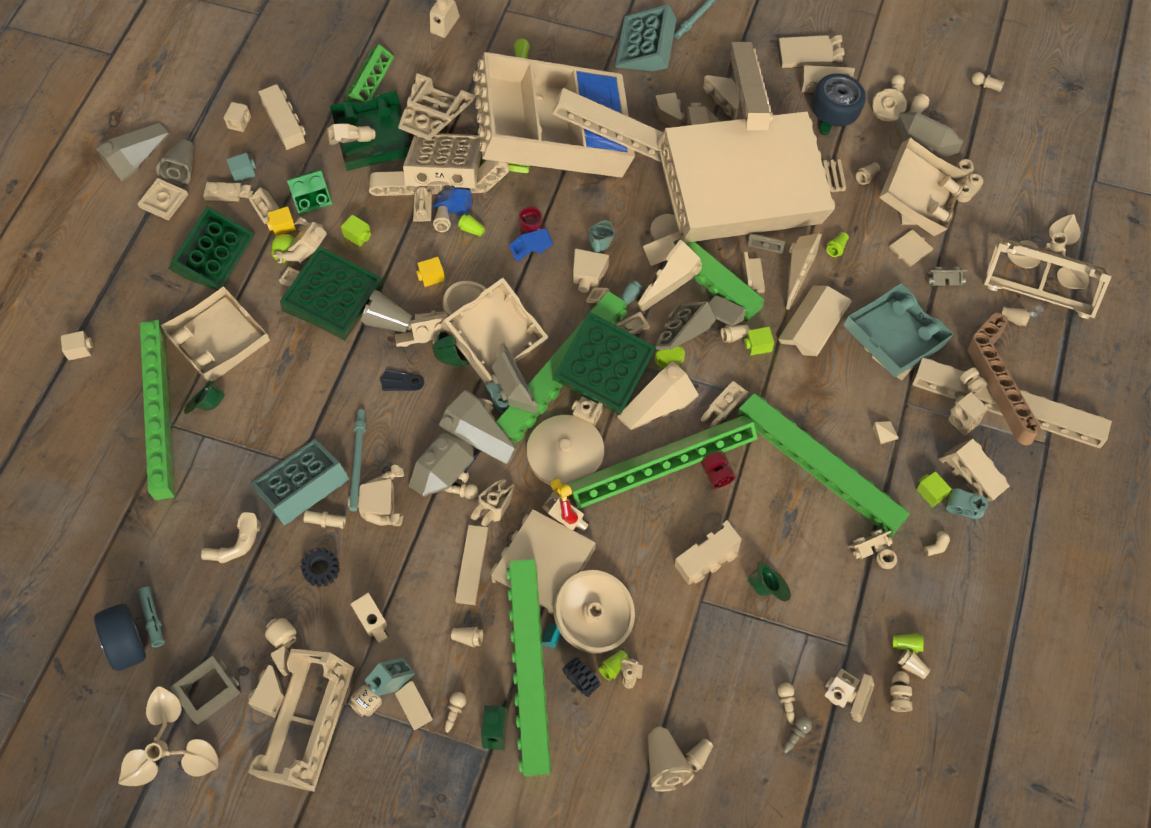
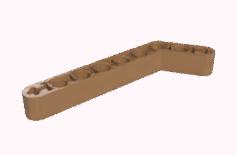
[967,313,1040,445]

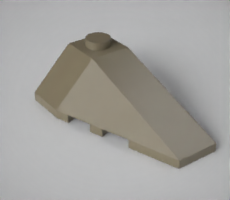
[96,123,170,182]

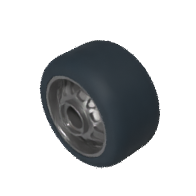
[811,74,866,127]
[94,604,146,671]

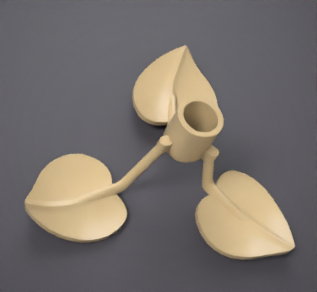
[1007,214,1089,289]
[118,686,219,786]

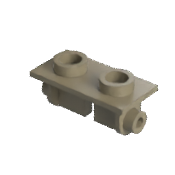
[926,267,967,286]

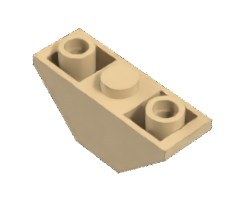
[703,75,740,120]

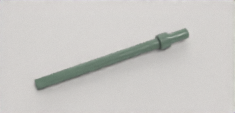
[674,0,716,39]
[349,409,366,511]

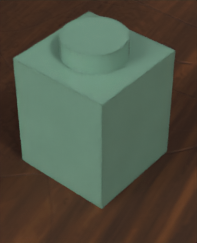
[226,153,256,183]

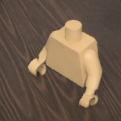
[273,217,327,263]
[348,465,404,526]

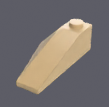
[638,240,702,312]

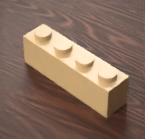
[258,84,306,150]

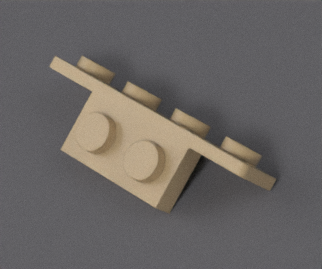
[395,313,448,347]

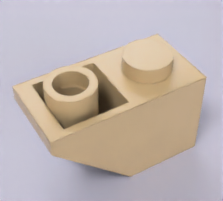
[655,92,685,127]
[248,665,285,718]

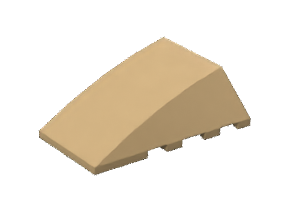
[399,73,477,140]

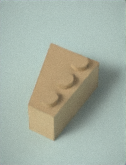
[675,520,742,585]

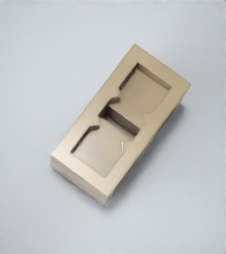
[948,392,988,436]

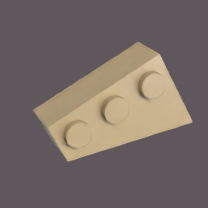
[939,439,1010,502]

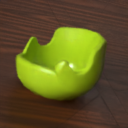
[271,234,295,262]

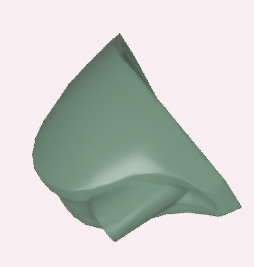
[588,220,615,253]

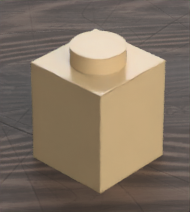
[61,331,93,360]

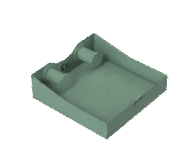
[844,283,953,377]

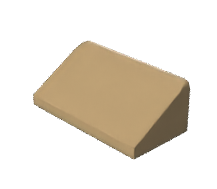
[249,187,280,224]
[395,681,433,730]

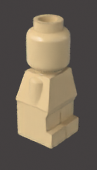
[327,124,375,145]

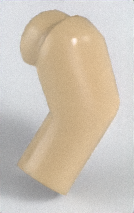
[924,531,950,556]

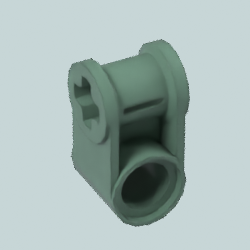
[486,381,509,415]
[946,489,988,520]

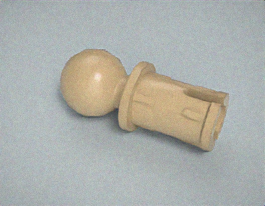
[971,72,1005,92]

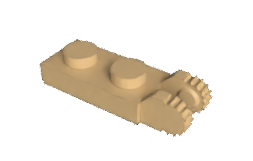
[701,381,748,428]

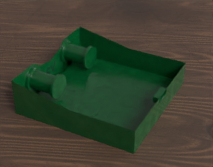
[330,91,411,171]
[280,246,383,341]
[553,311,656,415]

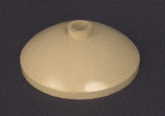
[443,281,487,317]

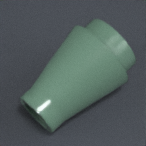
[619,280,644,306]

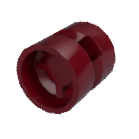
[519,207,543,235]
[701,452,736,489]

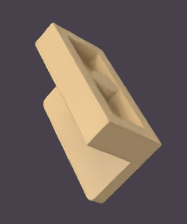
[643,231,682,266]
[742,252,765,293]

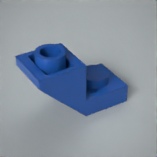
[509,229,554,261]

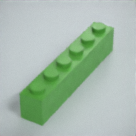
[674,239,764,322]

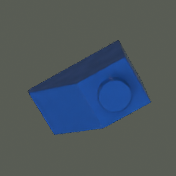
[433,187,473,216]

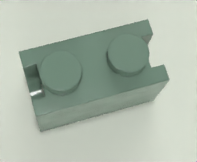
[364,658,415,696]

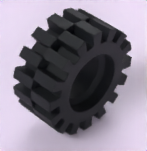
[300,547,340,587]
[562,657,601,697]

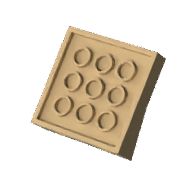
[403,133,482,188]
[879,138,969,236]
[161,287,270,382]

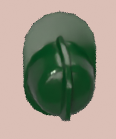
[184,377,225,414]
[747,561,791,602]

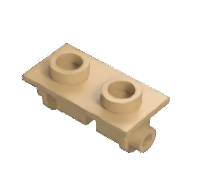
[413,186,432,222]
[848,529,892,559]
[621,659,643,689]

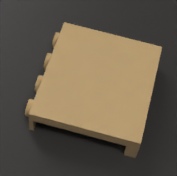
[490,509,596,616]

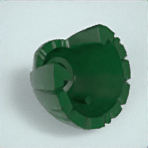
[432,332,470,366]

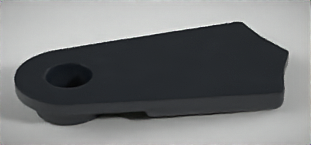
[380,369,424,391]

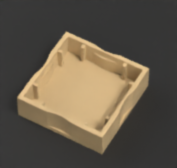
[441,278,548,384]

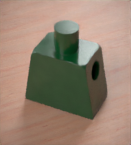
[481,706,509,750]

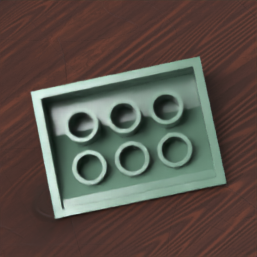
[615,5,677,71]
[251,439,349,526]

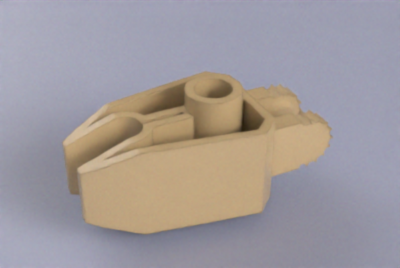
[471,479,514,527]

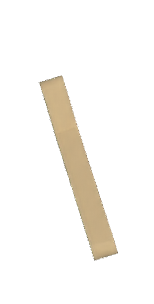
[369,160,509,196]

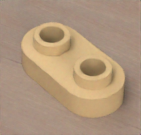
[956,173,983,202]

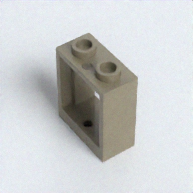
[170,656,240,725]

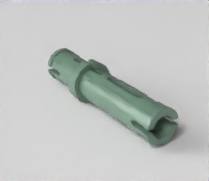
[137,587,165,647]

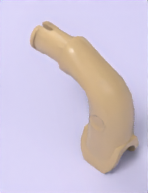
[201,512,261,563]

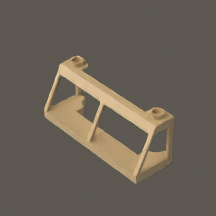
[984,237,1112,319]
[248,649,354,792]

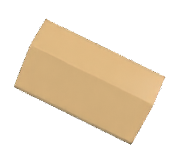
[778,285,852,356]

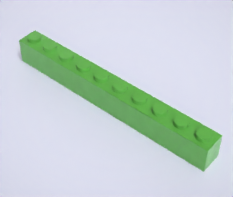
[496,291,627,444]
[140,320,175,500]
[737,393,910,538]
[567,415,758,509]
[507,559,552,777]

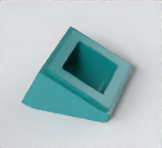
[542,623,561,649]

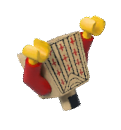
[542,478,589,532]

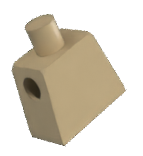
[430,0,460,38]
[573,249,609,293]
[351,593,389,644]

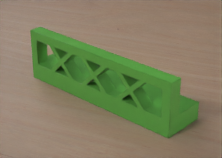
[344,44,394,103]

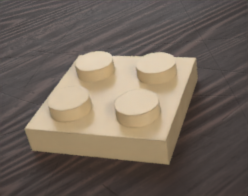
[138,178,188,221]

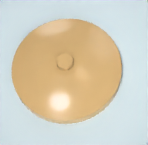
[527,415,604,485]
[554,570,635,653]

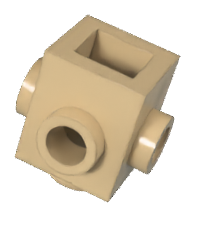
[825,668,860,708]

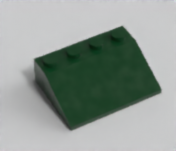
[168,206,255,291]

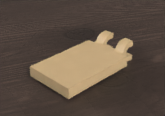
[779,35,844,68]

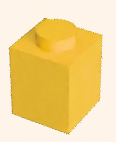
[267,207,296,236]
[416,257,445,287]

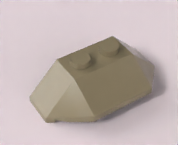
[896,112,964,158]
[490,342,538,414]
[409,432,474,497]

